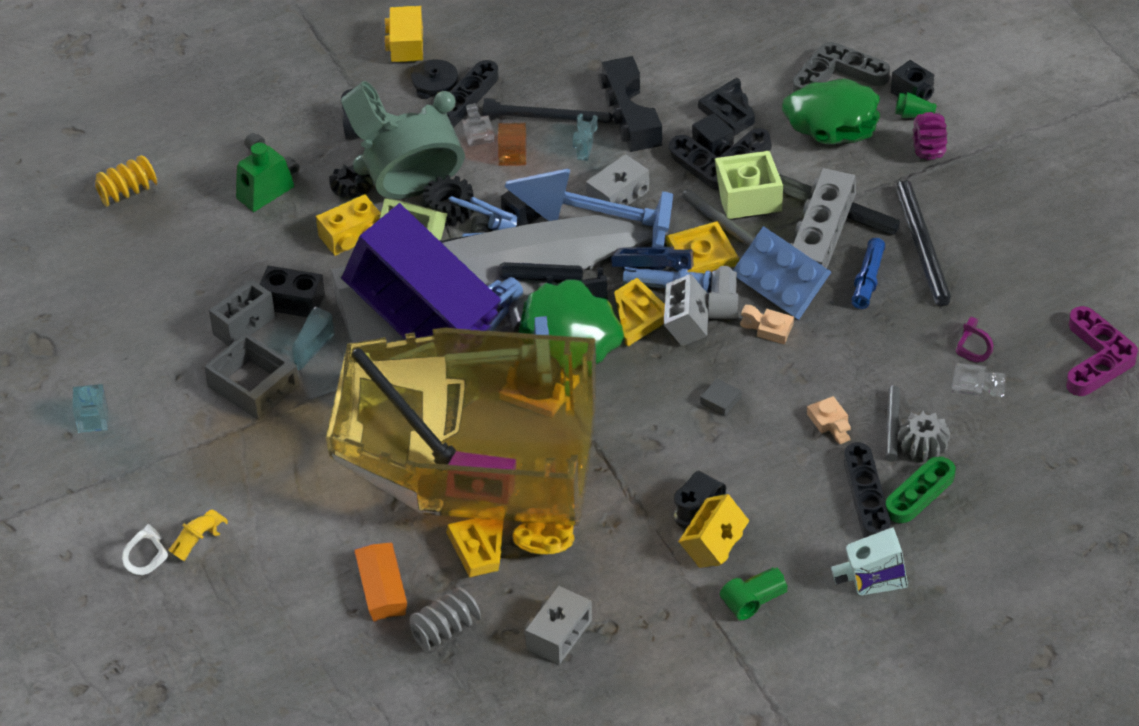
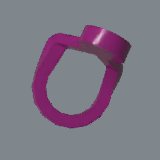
[956,316,994,362]

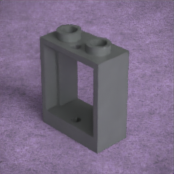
[204,333,300,420]

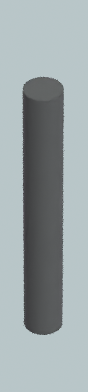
[885,386,900,462]

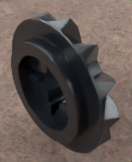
[329,164,373,198]

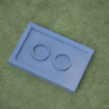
[733,226,831,320]

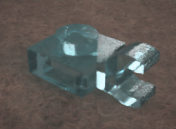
[573,114,598,161]

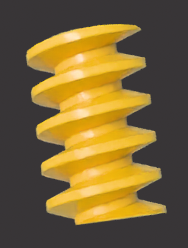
[95,155,157,207]

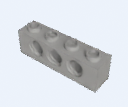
[789,168,856,268]

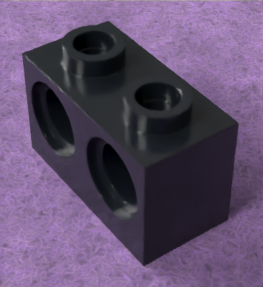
[260,265,325,319]

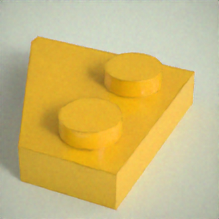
[614,278,665,346]
[446,512,504,577]

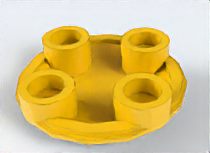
[512,514,575,554]

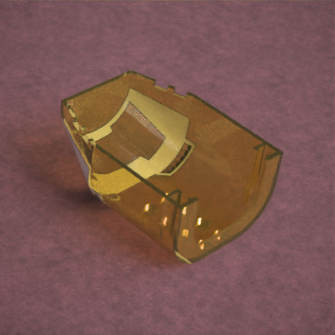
[326,328,596,526]

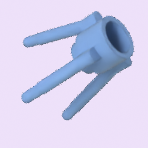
[449,196,517,237]
[481,277,523,345]

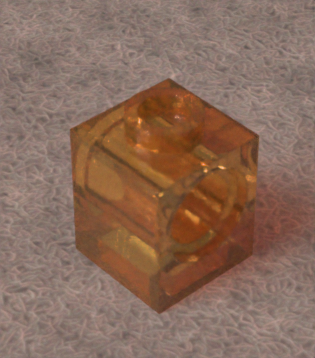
[498,123,527,166]

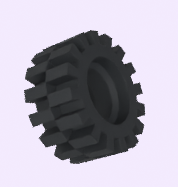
[423,175,474,226]

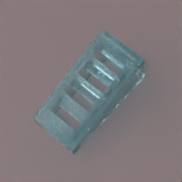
[292,307,335,370]

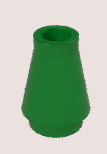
[895,92,936,118]

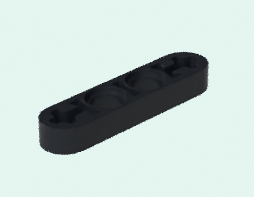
[447,60,499,128]
[844,442,891,538]

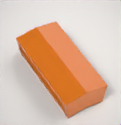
[354,542,407,622]

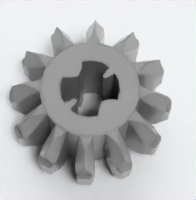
[898,411,950,462]

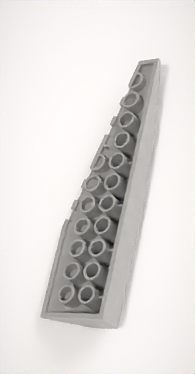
[331,214,668,351]

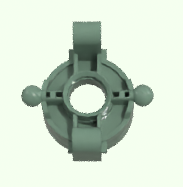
[341,81,465,199]

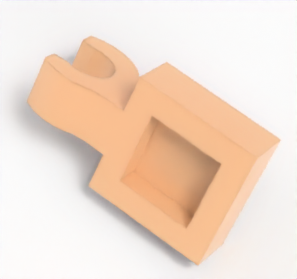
[740,305,794,345]
[807,396,851,444]

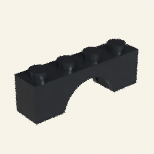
[598,56,662,152]

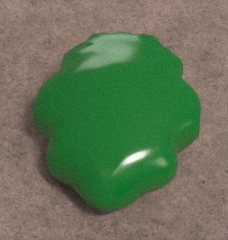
[782,78,880,144]
[518,280,624,368]

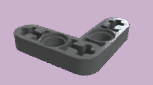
[793,42,890,92]

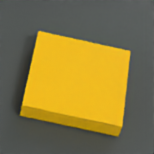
[665,221,739,273]

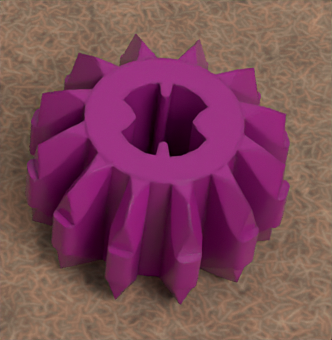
[912,112,948,160]

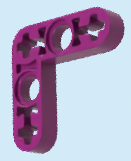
[1066,306,1138,396]

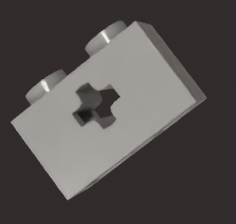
[586,154,649,214]
[664,274,709,346]
[524,586,592,665]

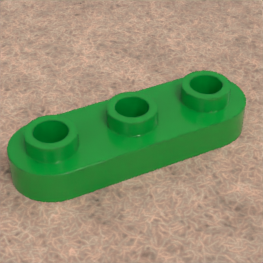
[886,457,956,523]

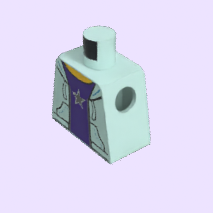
[831,527,908,595]

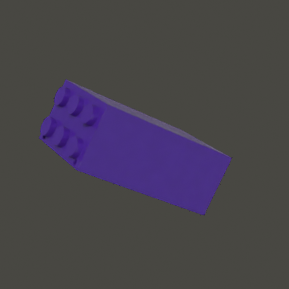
[341,203,502,367]

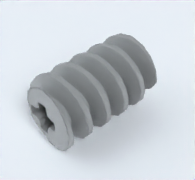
[410,587,481,653]

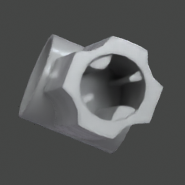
[708,266,738,319]

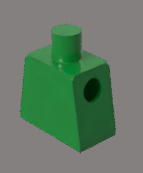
[236,143,294,213]

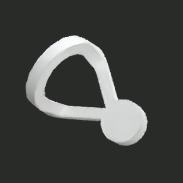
[122,524,168,575]

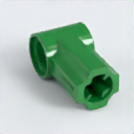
[719,567,788,620]

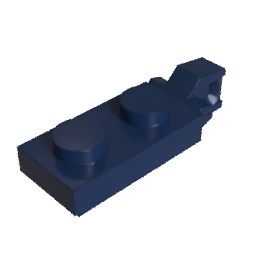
[611,247,694,271]

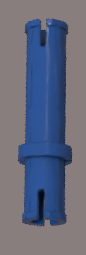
[851,238,886,309]

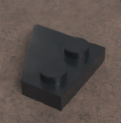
[698,77,755,136]

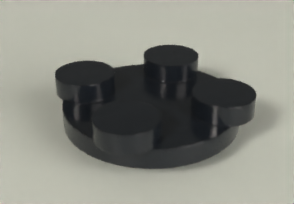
[411,59,458,99]

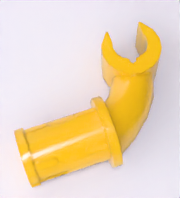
[168,509,228,561]

